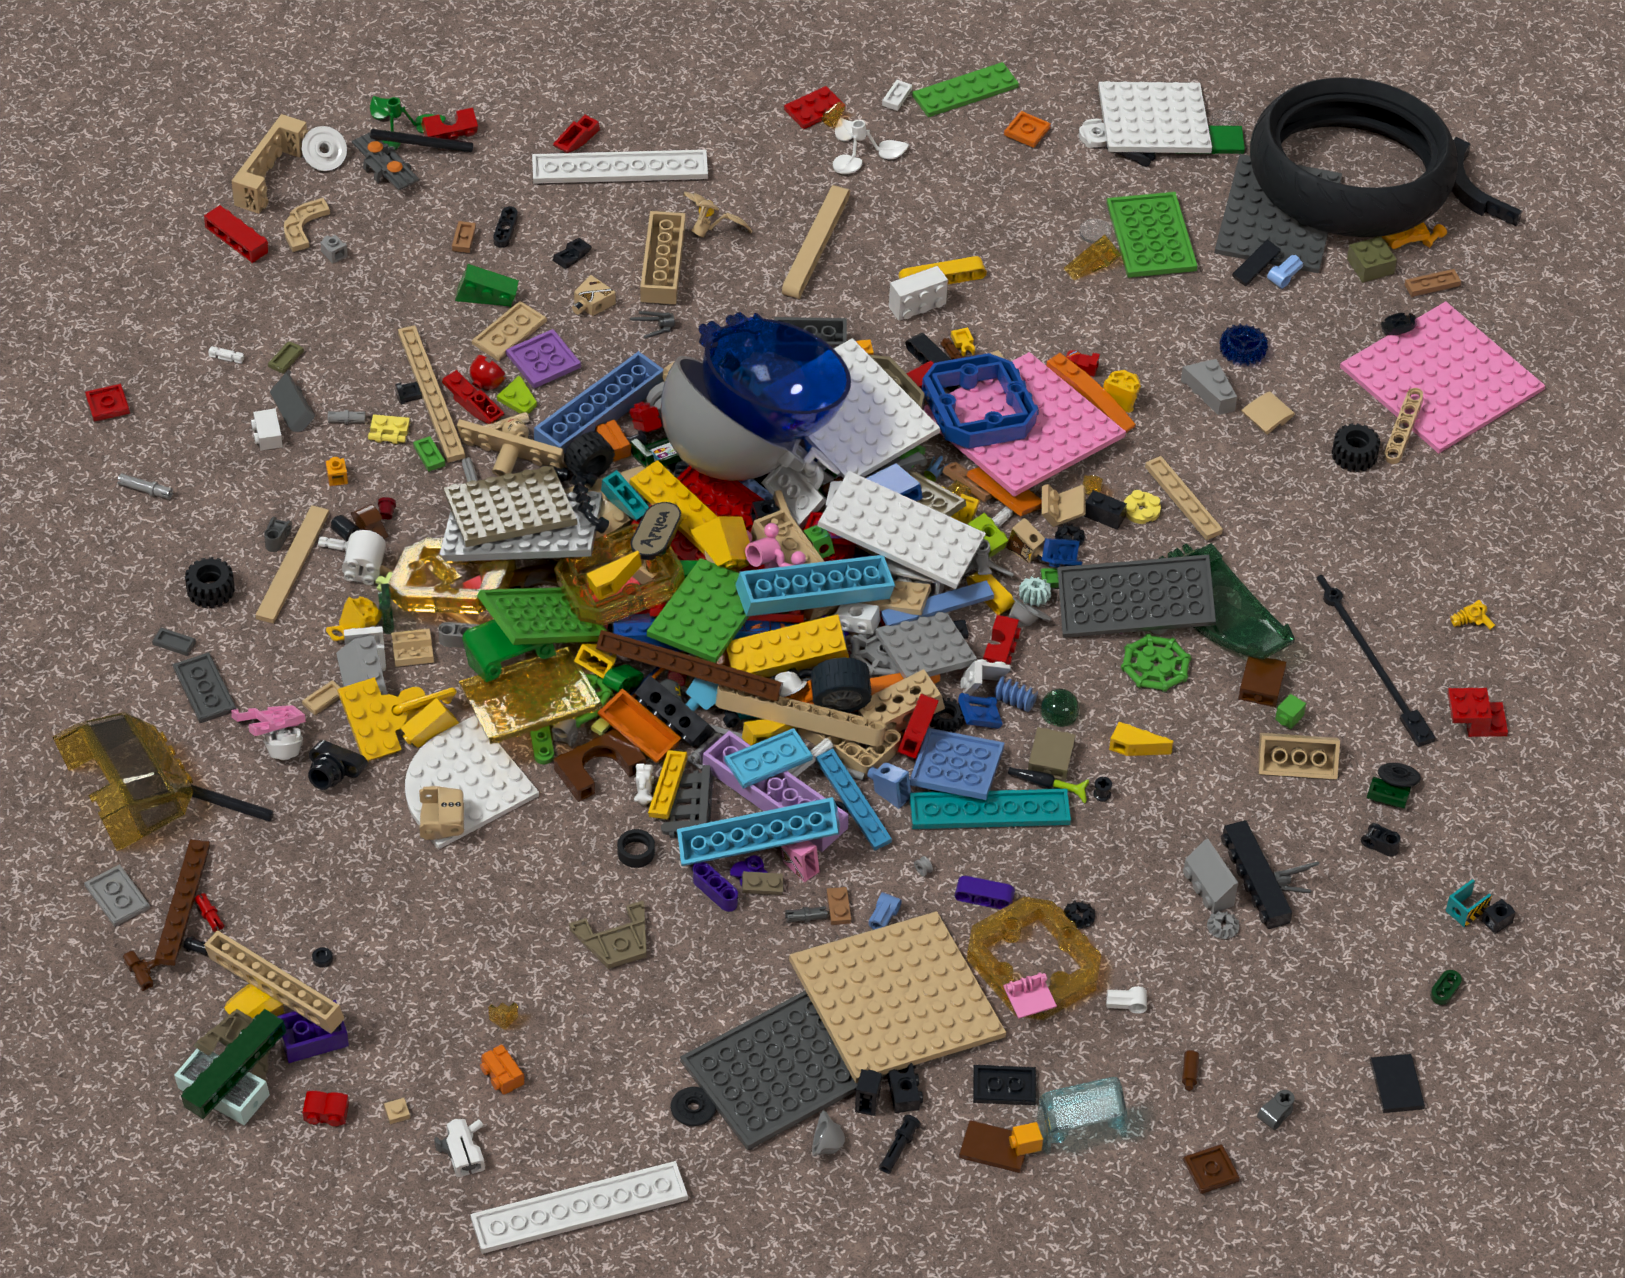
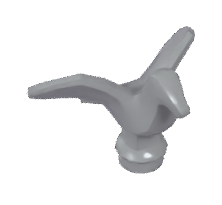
[963,539,1014,576]

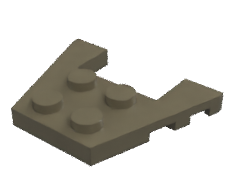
[569,901,647,969]
[194,1009,270,1083]

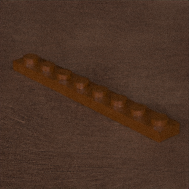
[154,839,210,966]

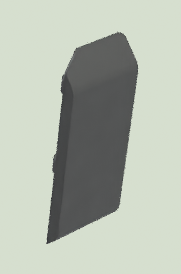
[270,369,315,432]

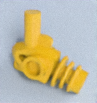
[1450,600,1495,630]

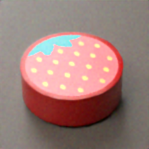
[668,670,686,686]

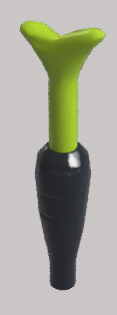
[1008,767,1089,803]

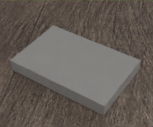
[84,864,150,927]

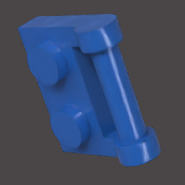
[958,693,1003,729]

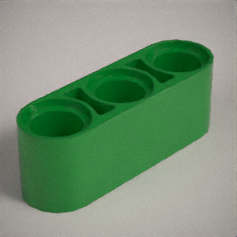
[602,664,644,692]

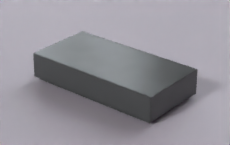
[152,628,196,656]

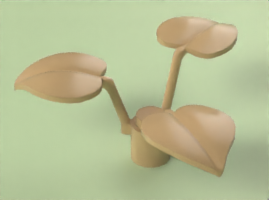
[683,191,752,238]

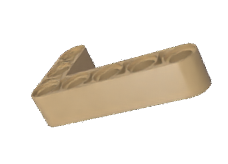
[798,728,901,778]

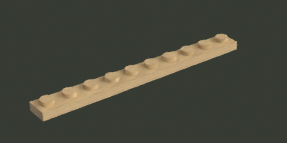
[398,325,465,463]

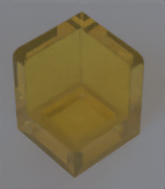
[488,1002,518,1030]

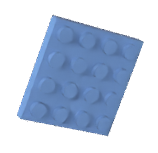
[910,728,1004,800]

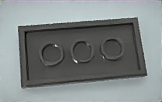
[172,652,236,723]

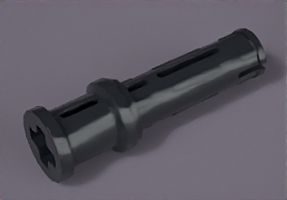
[879,1115,921,1174]

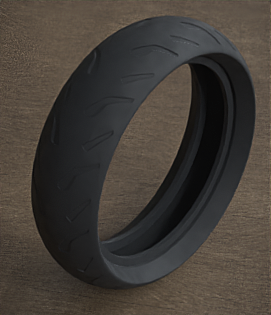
[1250,77,1458,237]

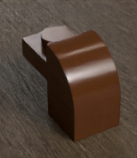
[351,504,389,539]

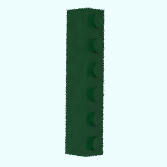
[181,1009,286,1119]

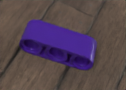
[693,862,738,912]
[954,876,1015,911]

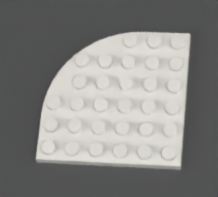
[405,715,539,850]

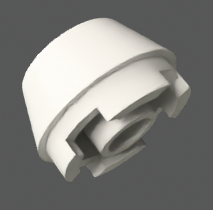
[264,727,303,760]

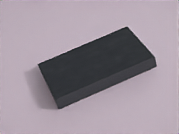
[1370,1054,1425,1113]
[973,1065,1036,1106]

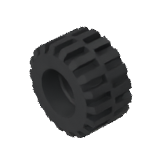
[1332,423,1380,472]
[564,431,615,478]
[185,557,235,608]

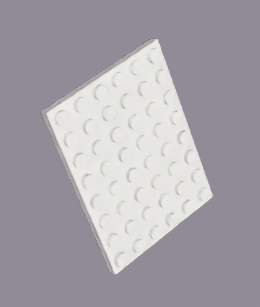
[763,338,940,478]

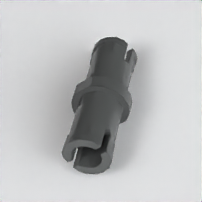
[785,906,827,923]

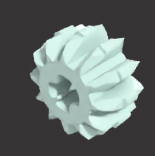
[1019,576,1051,607]

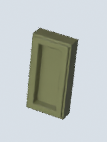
[268,341,304,374]

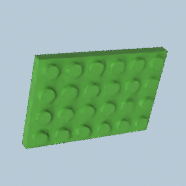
[1106,192,1198,278]
[647,558,749,663]
[477,587,607,645]

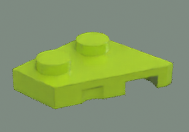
[497,376,537,414]

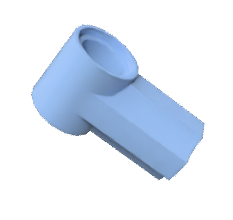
[1267,255,1303,289]

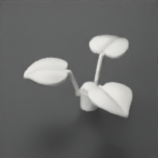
[833,117,909,174]

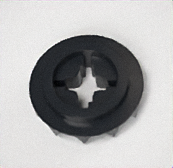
[1055,523,1085,546]
[1063,900,1095,929]

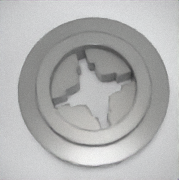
[1207,910,1239,939]

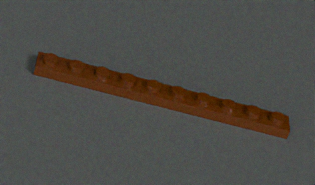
[596,630,784,701]

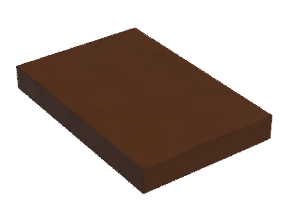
[959,1120,1026,1173]

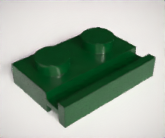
[1367,777,1411,809]

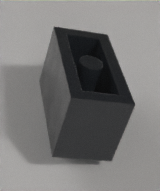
[1084,490,1127,530]

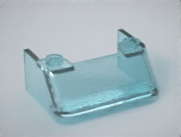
[1037,1077,1128,1155]

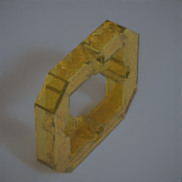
[554,523,685,626]
[388,537,516,614]
[967,896,1101,1021]

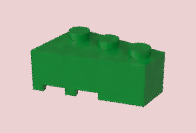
[455,264,519,307]

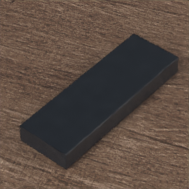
[1232,239,1281,287]

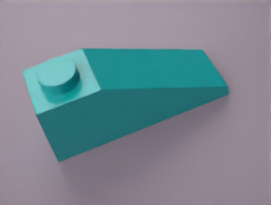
[601,470,649,521]

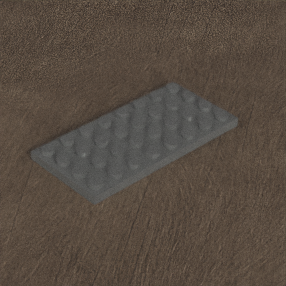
[1057,555,1216,638]

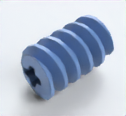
[995,676,1038,712]

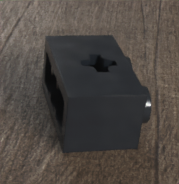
[855,1069,882,1116]

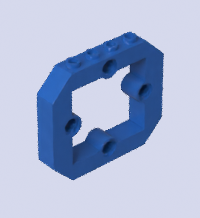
[922,353,1039,449]

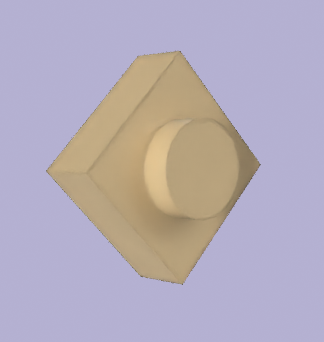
[384,1098,410,1124]

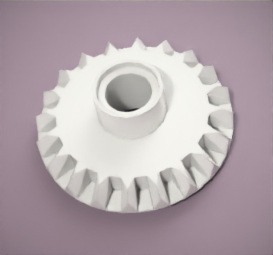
[301,126,347,171]

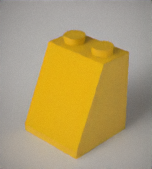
[691,516,750,568]

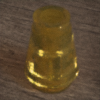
[822,102,845,127]

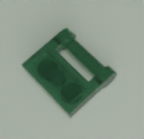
[378,583,394,634]

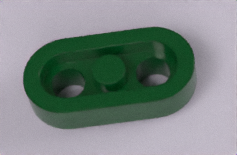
[1430,970,1462,1005]

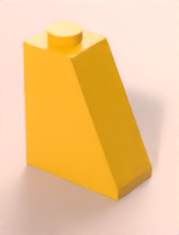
[574,644,617,678]
[401,698,459,748]

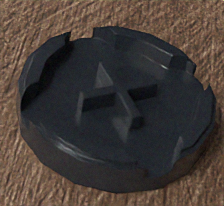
[1381,313,1417,335]

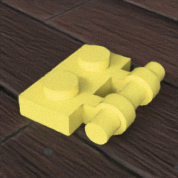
[368,415,410,444]

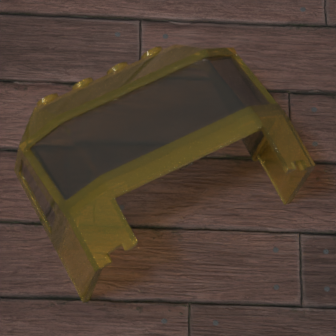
[52,711,193,851]

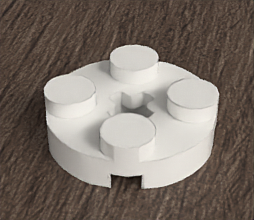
[1079,119,1107,148]

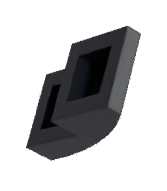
[553,238,592,269]

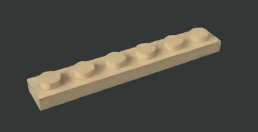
[1145,456,1223,541]

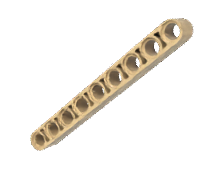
[782,185,850,299]
[715,685,886,746]

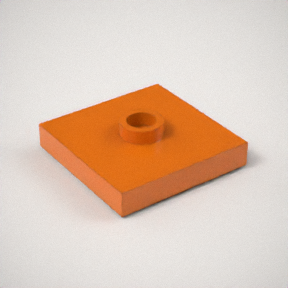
[1004,111,1051,148]

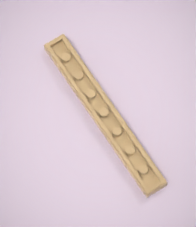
[256,505,329,624]

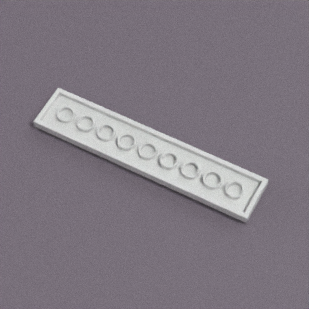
[532,150,708,184]
[470,1161,688,1254]

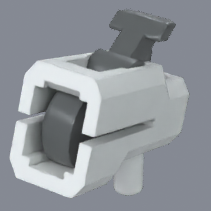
[434,1119,485,1177]

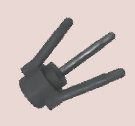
[630,311,675,339]
[1273,861,1320,893]

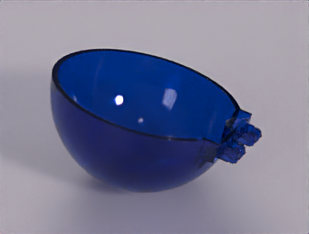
[698,312,851,443]

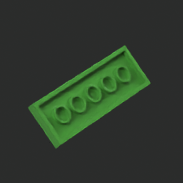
[912,62,1019,117]

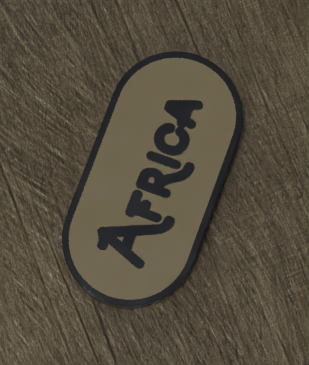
[630,502,682,560]

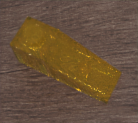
[1064,234,1121,280]

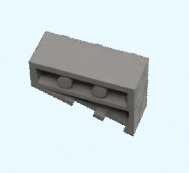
[1181,359,1237,415]

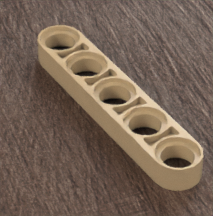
[1385,388,1423,464]

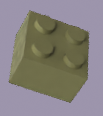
[1347,236,1397,283]

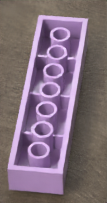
[703,731,849,852]

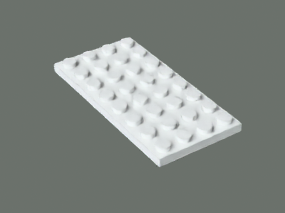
[817,471,986,589]

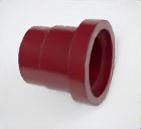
[377,497,397,520]

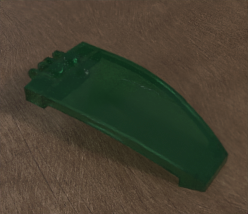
[1158,543,1295,660]

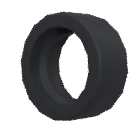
[617,829,655,868]

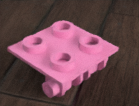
[1003,972,1057,1019]

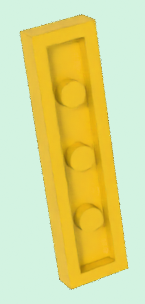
[648,750,688,819]

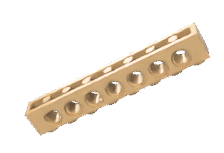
[204,930,345,1033]

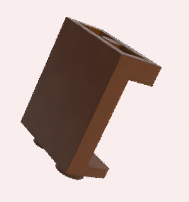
[1238,653,1287,708]

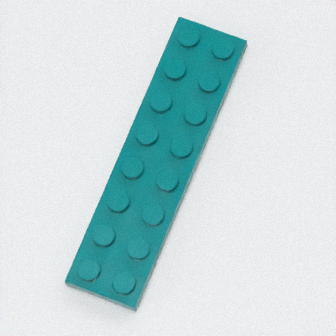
[910,789,1071,829]

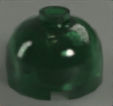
[1040,688,1079,727]

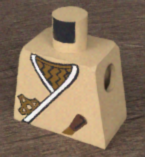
[572,275,616,316]

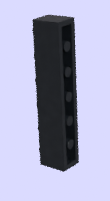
[1221,820,1292,929]

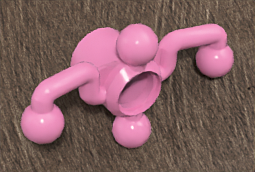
[745,523,806,569]

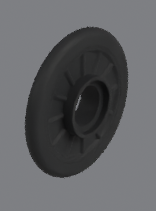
[1378,763,1421,787]
[670,1087,716,1126]

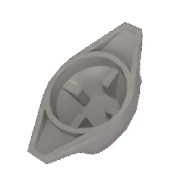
[812,1110,845,1157]

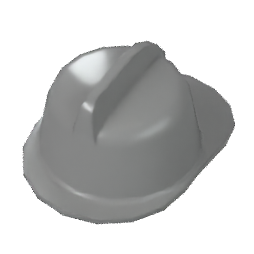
[1009,597,1051,626]

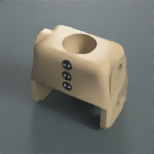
[419,786,464,840]

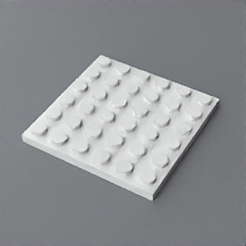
[1098,81,1212,153]

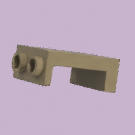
[1028,727,1076,782]

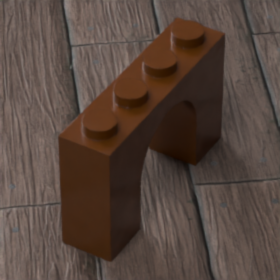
[554,729,646,802]

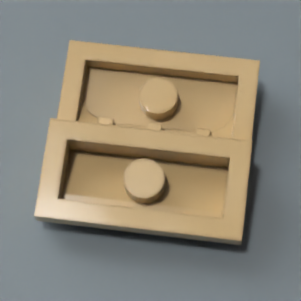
[1242,392,1295,435]
[391,629,434,667]

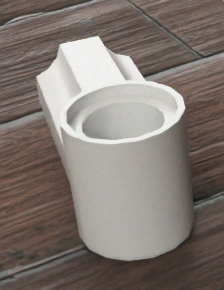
[1106,986,1147,1013]

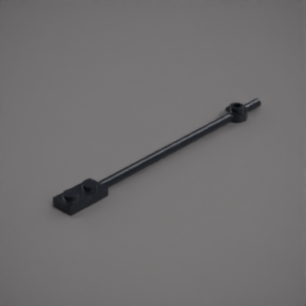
[1317,575,1436,747]

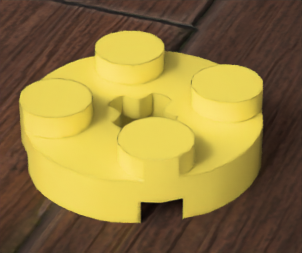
[1124,490,1161,524]

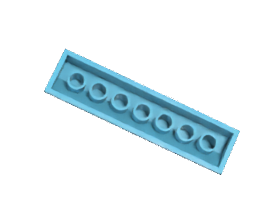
[677,797,840,866]

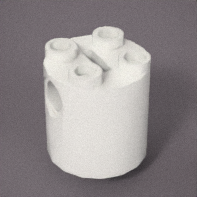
[342,530,386,586]

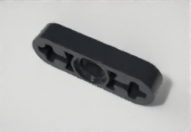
[493,206,518,248]

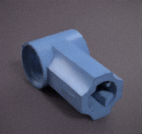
[868,892,902,930]

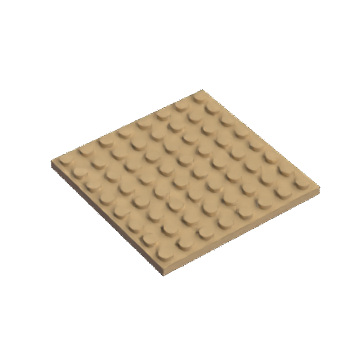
[789,911,1006,1083]

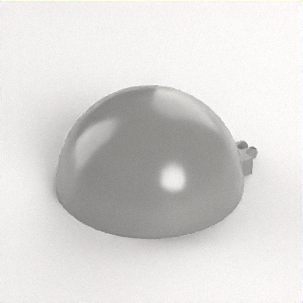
[661,356,808,481]

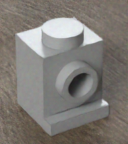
[320,235,348,264]

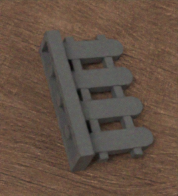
[661,765,713,838]

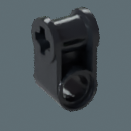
[1360,823,1401,857]

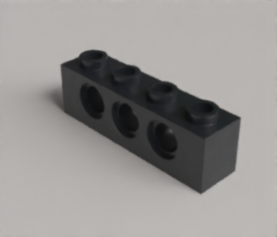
[887,1063,923,1113]

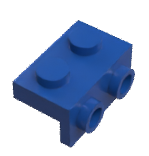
[1042,538,1083,567]

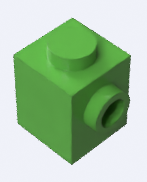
[1275,694,1306,729]

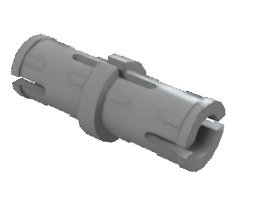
[328,410,366,425]

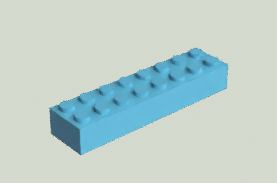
[735,555,895,617]

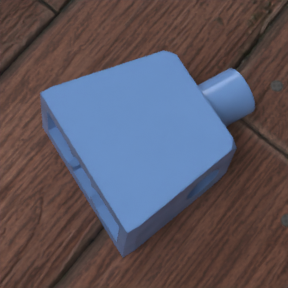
[867,763,911,809]

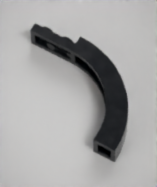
[1452,137,1522,226]

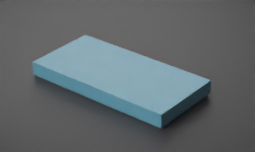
[724,728,813,789]

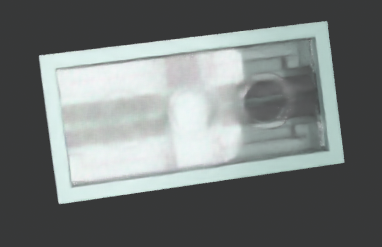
[174,1049,270,1125]

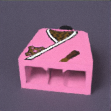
[779,841,820,882]

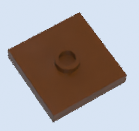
[1183,1144,1240,1194]

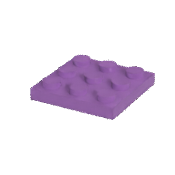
[506,329,581,388]

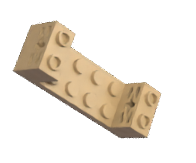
[232,114,308,214]
[750,508,840,621]

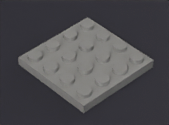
[875,612,977,679]

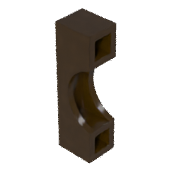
[500,559,581,589]

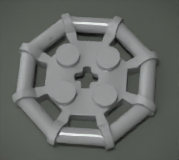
[850,632,900,676]

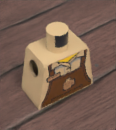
[1006,518,1045,563]

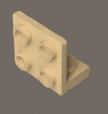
[1042,484,1085,527]

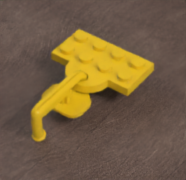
[337,677,457,762]

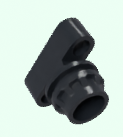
[308,740,368,790]

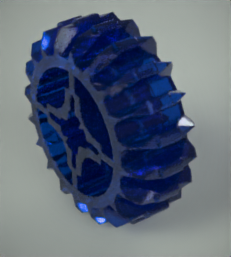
[1219,323,1268,366]

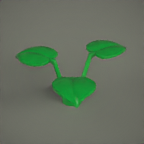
[370,96,446,150]

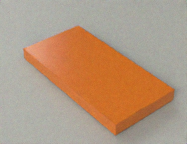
[967,467,1042,516]

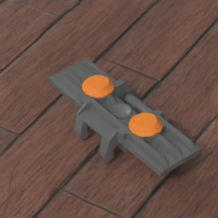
[352,132,419,190]

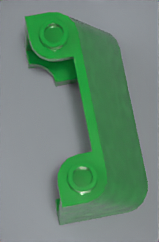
[462,619,556,682]

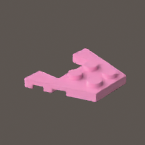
[231,705,306,736]

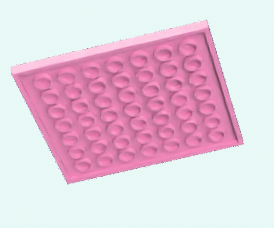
[1340,301,1545,454]
[924,352,1126,496]

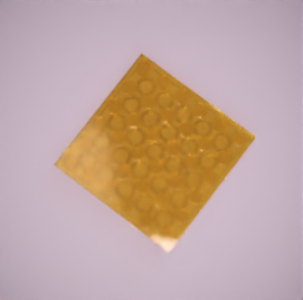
[459,646,602,744]

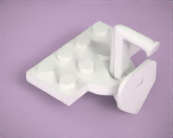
[761,446,841,529]

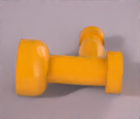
[1422,224,1447,248]

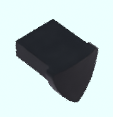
[395,381,422,405]

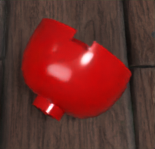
[469,355,506,390]

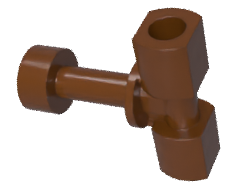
[123,950,161,991]

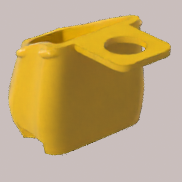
[1103,370,1141,413]
[326,596,382,641]

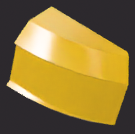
[224,984,284,1019]

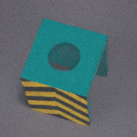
[1446,879,1492,927]

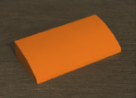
[597,689,681,763]

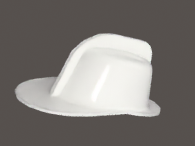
[775,671,807,697]

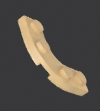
[284,198,330,252]

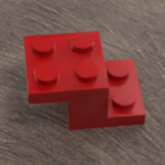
[1447,688,1508,737]

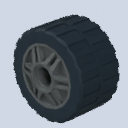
[811,657,872,713]

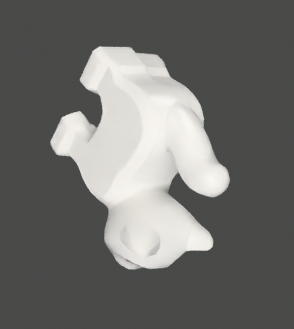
[634,764,654,806]

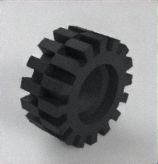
[930,698,964,733]

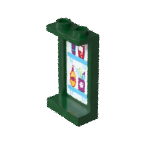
[630,437,682,468]

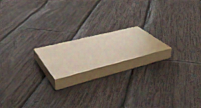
[472,301,547,361]

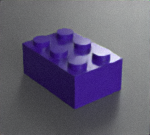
[277,1000,349,1063]

